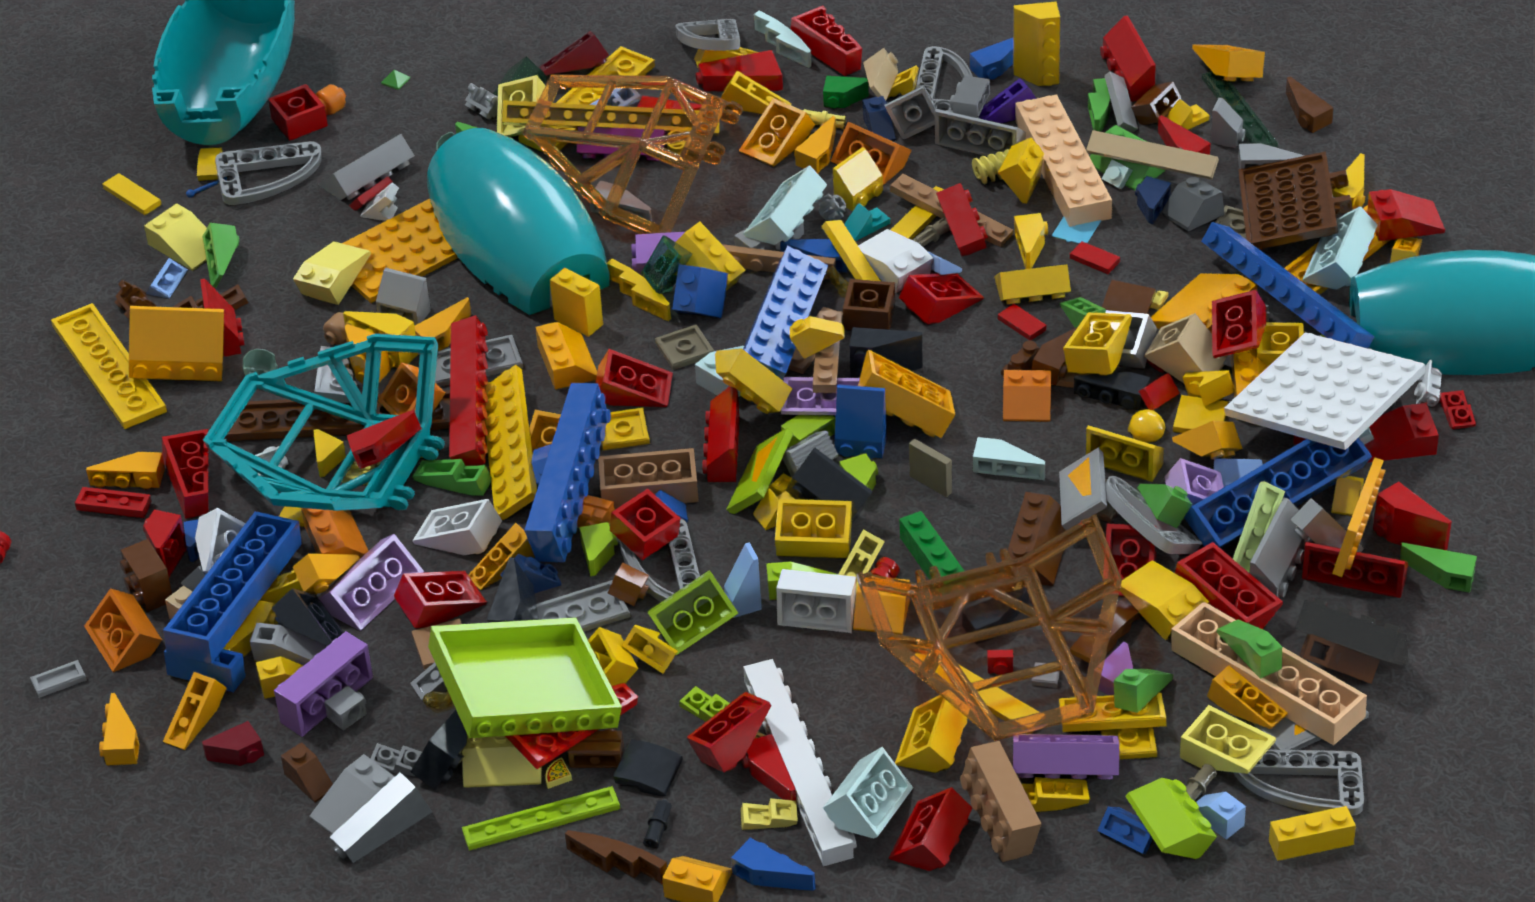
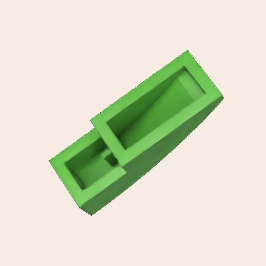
[1088,78,1111,132]
[413,459,492,495]

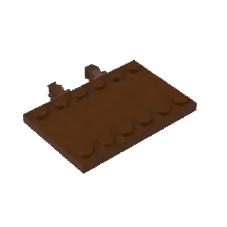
[1238,151,1353,250]

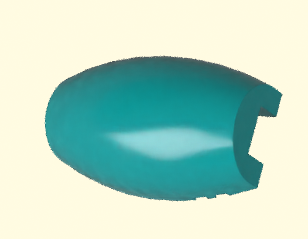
[152,0,295,145]
[427,128,610,315]
[1348,250,1535,375]

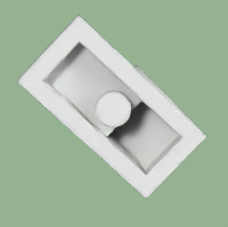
[360,182,399,221]

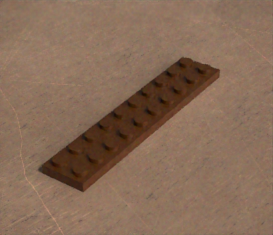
[224,390,450,441]

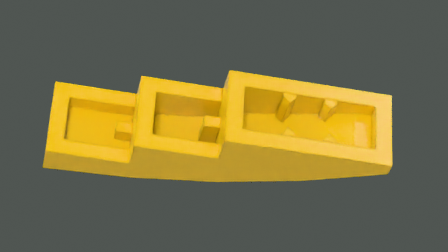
[607,259,671,321]
[1022,777,1090,812]

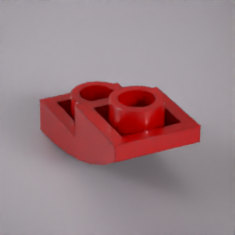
[1439,390,1476,429]

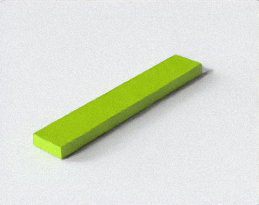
[462,786,620,850]

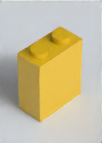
[550,268,603,337]

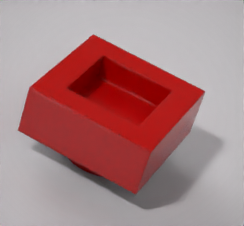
[987,650,1013,675]

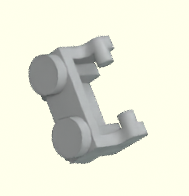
[465,83,498,120]

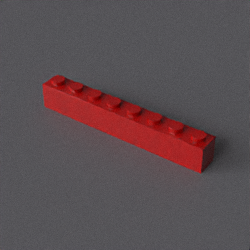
[449,315,488,466]

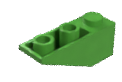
[1400,543,1477,593]

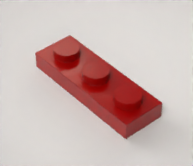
[75,487,152,518]

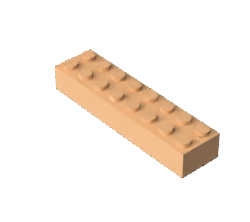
[1015,95,1112,227]
[1171,602,1367,746]

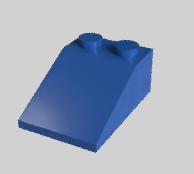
[835,384,887,459]

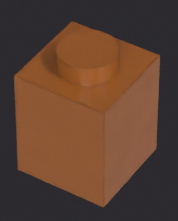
[608,563,649,606]

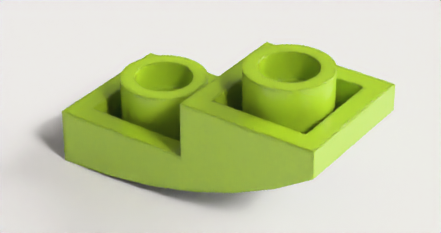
[679,686,730,722]

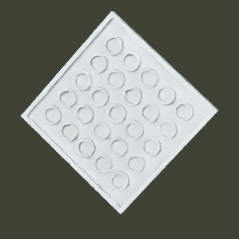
[1224,332,1426,450]

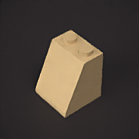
[1144,313,1228,383]

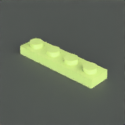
[1233,481,1285,572]

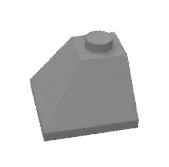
[884,86,937,139]

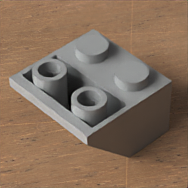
[376,268,431,326]

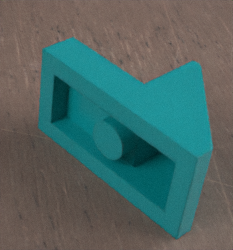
[844,203,890,241]

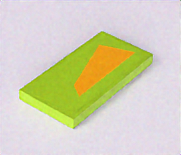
[726,428,793,514]

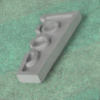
[314,346,357,403]

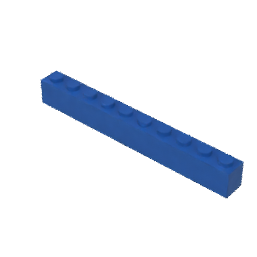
[1201,222,1374,349]

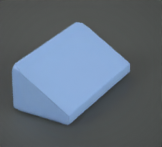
[927,251,962,275]
[146,258,188,298]
[1213,459,1263,487]

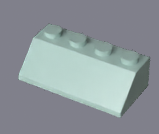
[743,165,827,245]
[1302,206,1377,290]
[823,747,913,839]

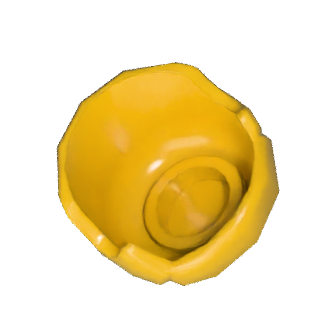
[1128,409,1165,443]

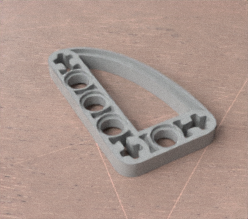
[676,19,740,51]
[916,46,973,113]
[215,141,321,205]
[1105,476,1202,554]
[618,519,700,602]
[1233,750,1364,816]

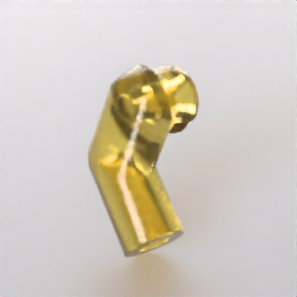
[826,266,849,297]
[423,691,453,709]

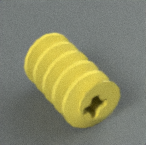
[972,149,1009,184]

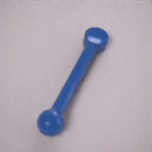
[186,177,227,197]

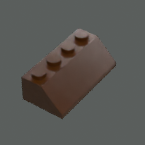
[1005,492,1070,586]

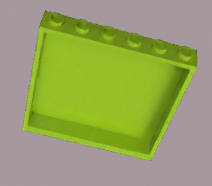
[428,618,622,738]

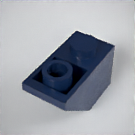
[500,554,562,593]

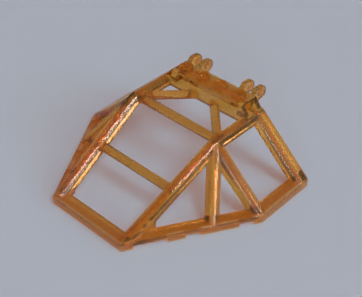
[523,75,743,234]
[856,514,1122,741]

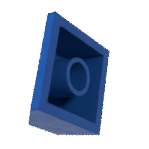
[672,265,728,318]

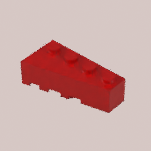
[791,6,862,76]
[162,429,209,519]

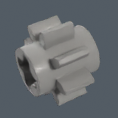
[819,193,846,221]

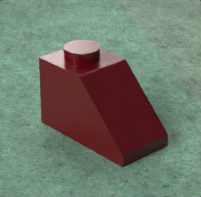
[202,721,264,766]

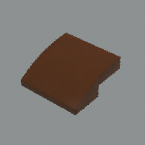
[1102,280,1156,314]

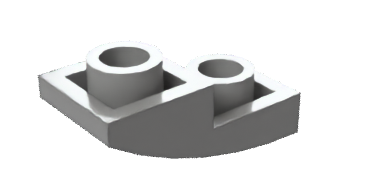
[371,743,422,776]

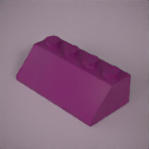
[577,127,668,161]

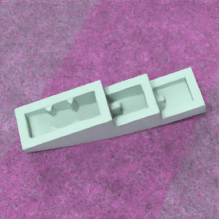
[754,11,811,68]

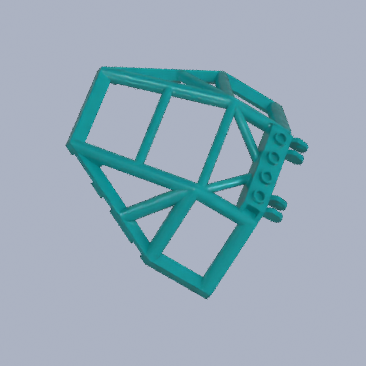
[203,334,445,511]

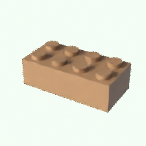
[598,448,699,509]
[960,741,1041,862]

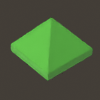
[381,70,410,90]

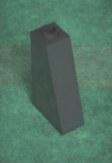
[330,773,432,863]

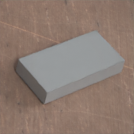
[30,660,87,698]

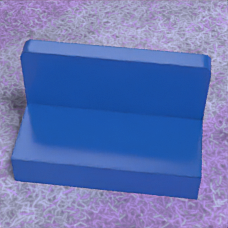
[1097,807,1153,854]

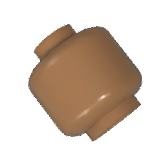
[323,312,347,345]

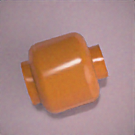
[315,84,346,115]

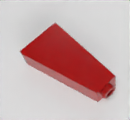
[696,50,783,91]

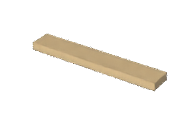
[1086,130,1219,180]

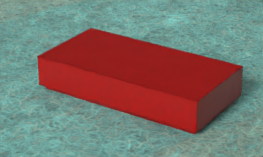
[349,176,392,211]
[1070,241,1120,274]
[998,304,1047,341]
[1139,373,1180,410]

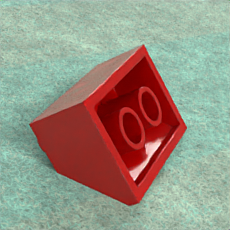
[889,787,973,871]

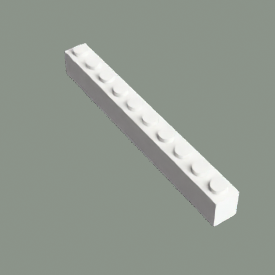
[743,659,857,866]

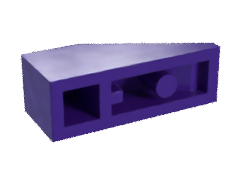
[978,78,1037,123]

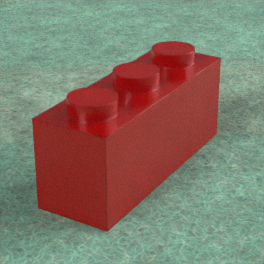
[936,183,988,257]

